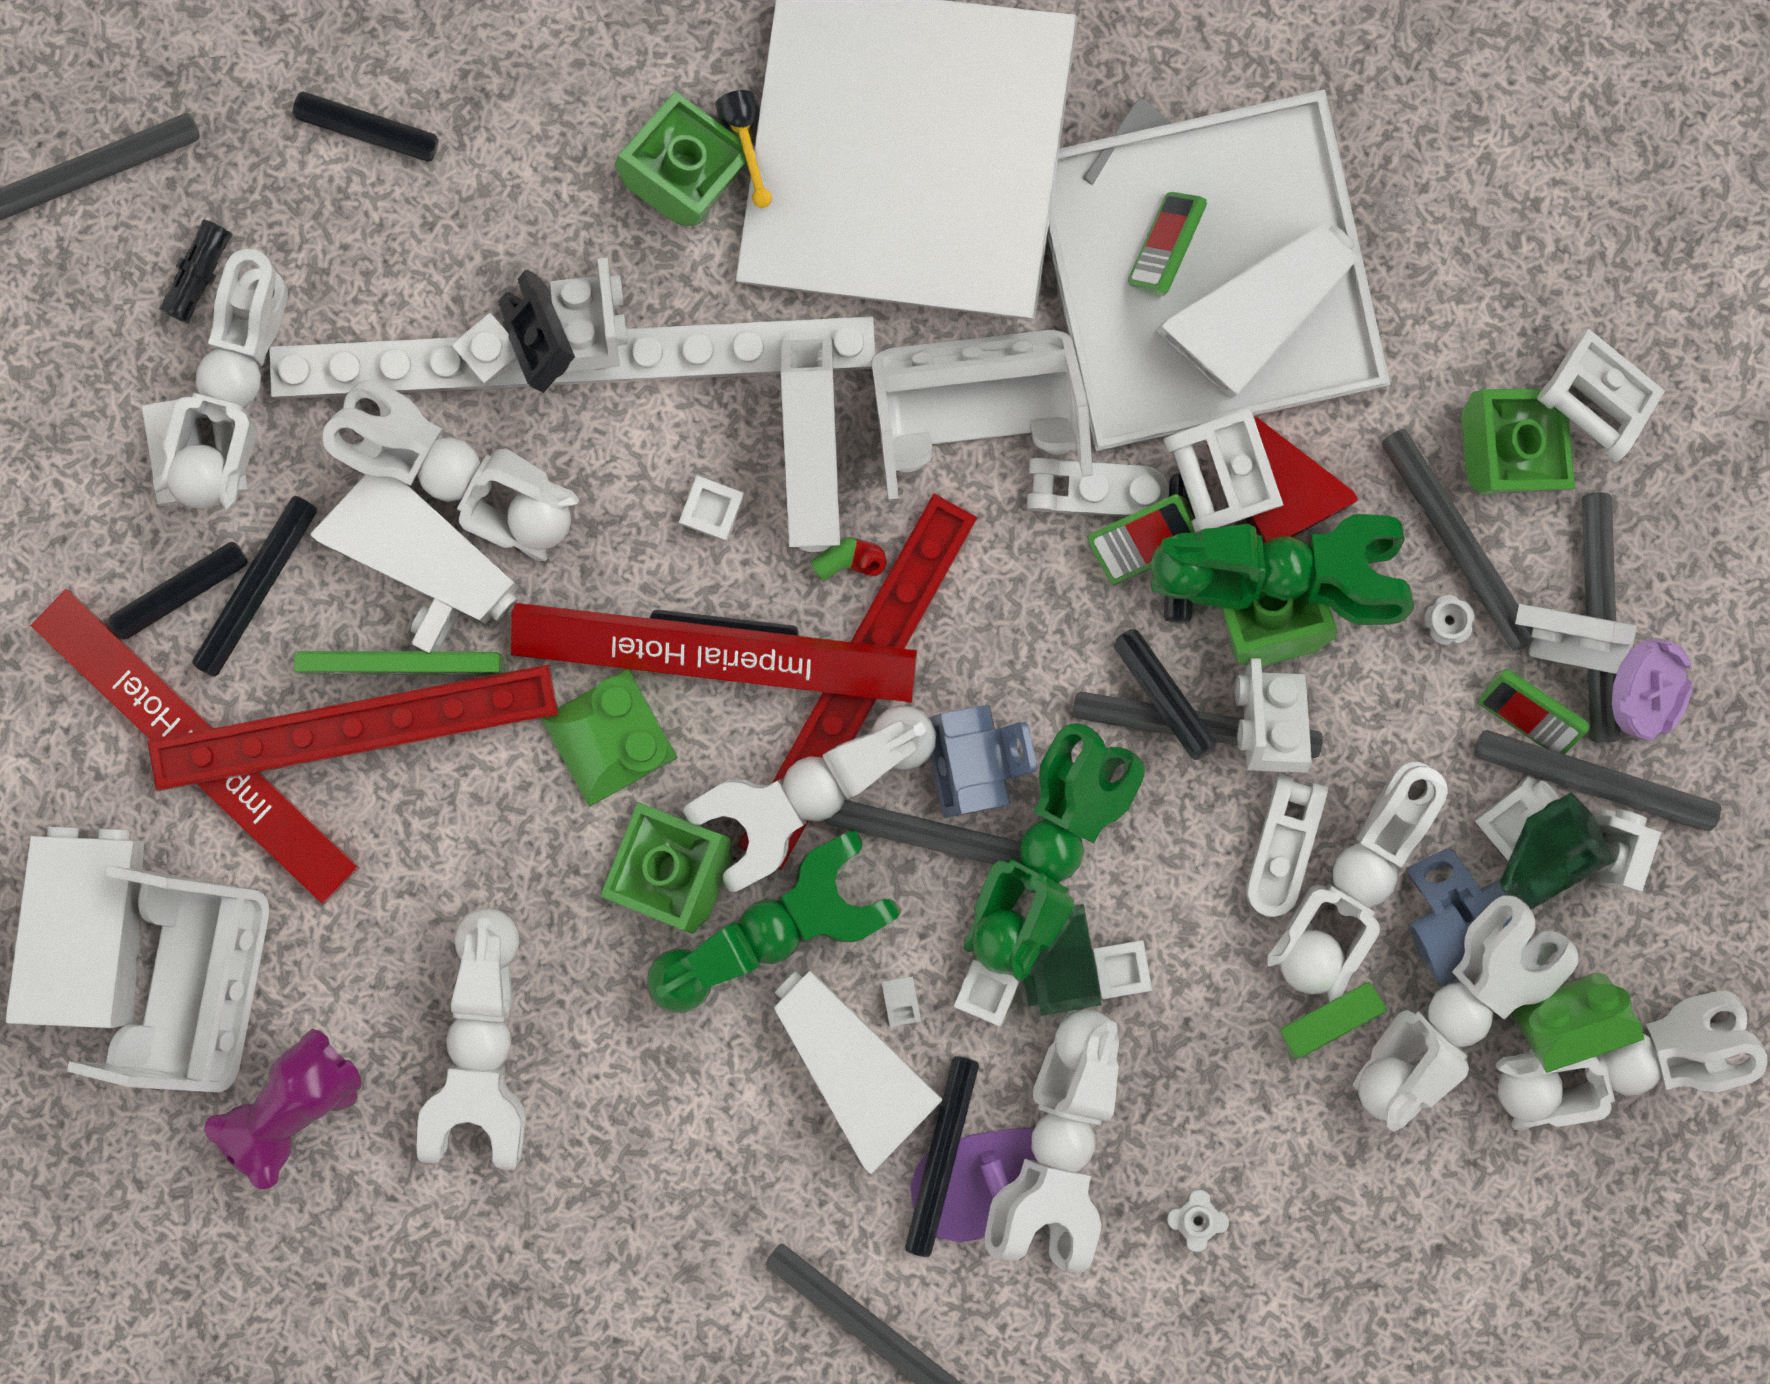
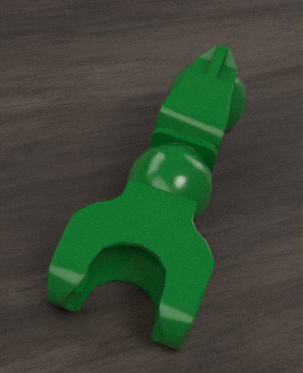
[1151,514,1414,625]
[963,723,1145,981]
[647,831,901,1014]

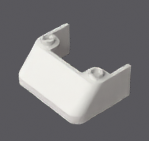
[872,330,1093,500]
[67,866,269,1092]

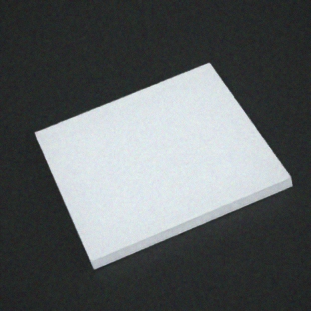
[736,0,1078,320]
[1047,89,1390,452]

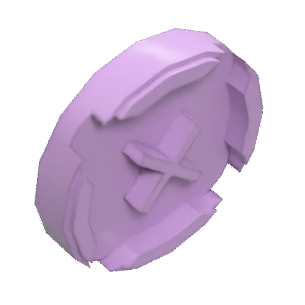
[1612,638,1692,741]

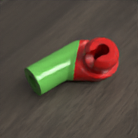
[809,537,887,582]

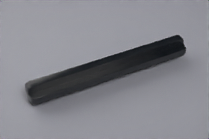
[192,496,317,677]
[905,1056,979,1257]

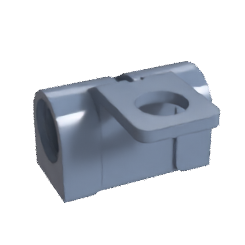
[929,705,1037,819]
[1408,849,1531,986]

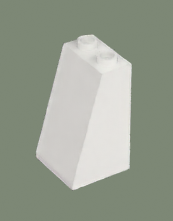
[6,827,144,1028]

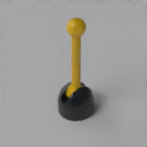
[715,90,772,208]

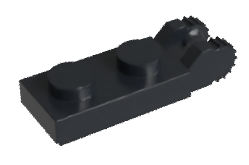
[498,270,575,393]

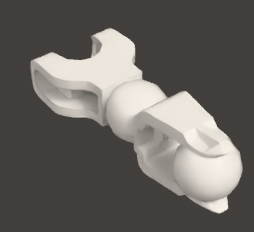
[153,249,288,512]
[323,380,579,561]
[683,705,936,892]
[1267,761,1448,1002]
[1352,895,1578,1132]
[417,908,526,1171]
[1496,991,1767,1131]
[985,1009,1119,1274]

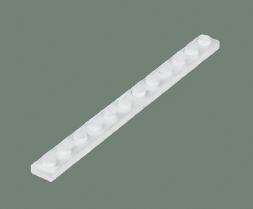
[269,316,875,399]

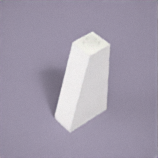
[1156,224,1359,398]
[781,339,840,552]
[310,474,519,624]
[774,970,943,1174]

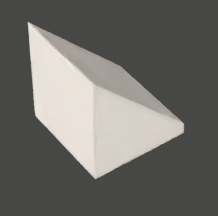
[882,977,921,1027]

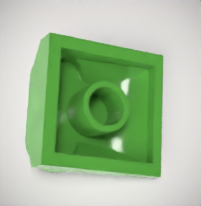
[614,91,755,226]
[1461,389,1575,496]
[1220,543,1337,666]
[541,669,678,807]
[600,802,732,934]
[1511,973,1644,1073]

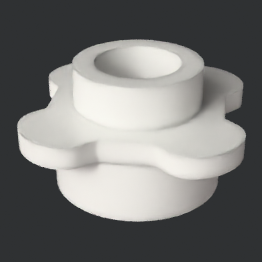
[1167,1190,1229,1252]

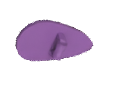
[910,1127,1037,1242]

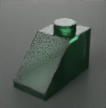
[1499,792,1615,910]
[1023,904,1102,1016]

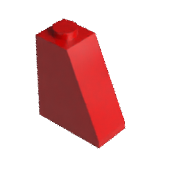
[1207,417,1358,544]

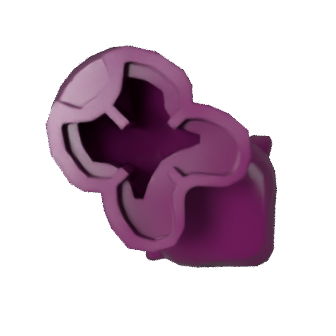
[204,1029,361,1189]

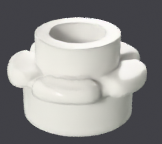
[1424,595,1474,645]

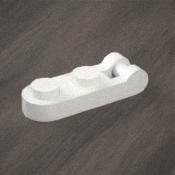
[1027,458,1169,517]
[1246,773,1328,917]

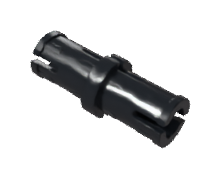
[159,219,233,324]

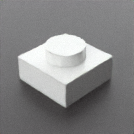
[452,313,517,386]
[679,475,745,542]
[411,598,460,653]
[1092,940,1152,999]
[953,959,1020,1027]

